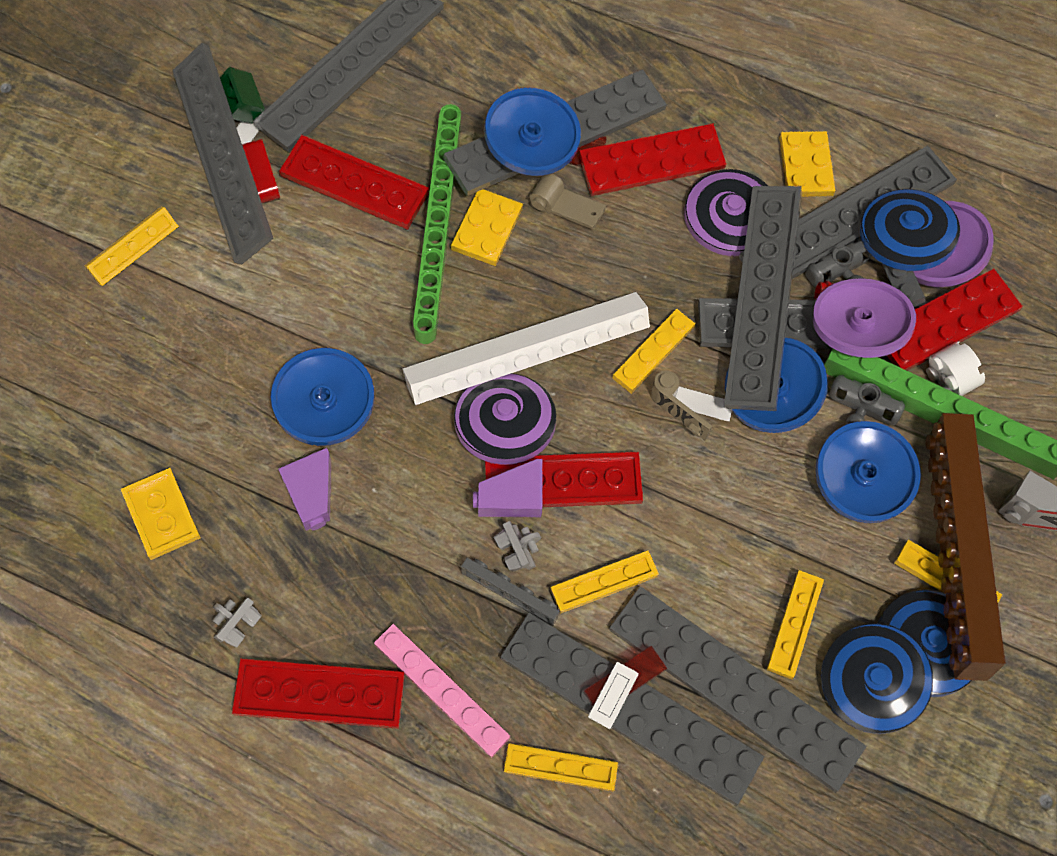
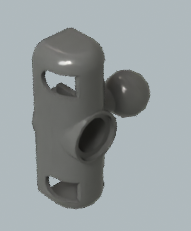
[805,238,872,287]
[829,375,905,426]

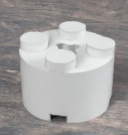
[926,341,985,396]

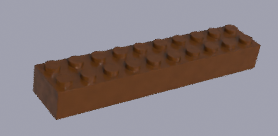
[926,413,1006,681]

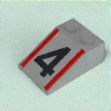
[998,471,1057,531]

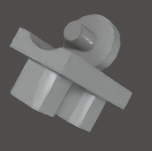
[494,521,541,572]
[212,597,262,647]

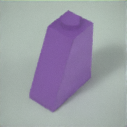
[279,448,331,531]
[473,459,542,517]

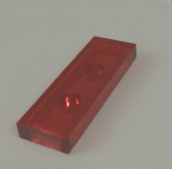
[583,646,667,706]

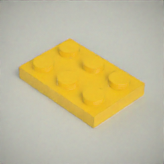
[779,131,835,197]
[451,189,523,266]
[121,468,201,560]

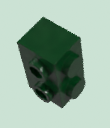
[220,67,265,124]

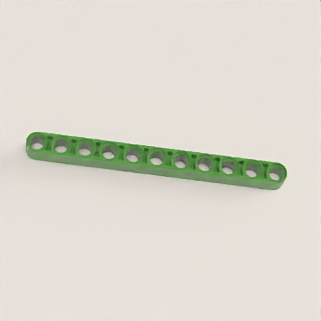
[413,104,461,344]

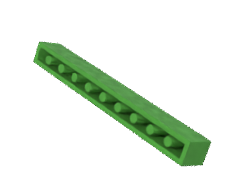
[824,348,1057,480]

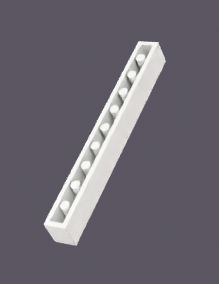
[403,292,650,405]

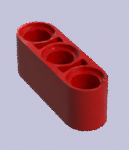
[242,139,280,203]

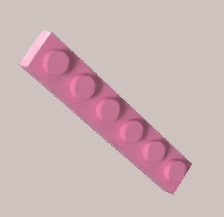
[374,624,511,758]

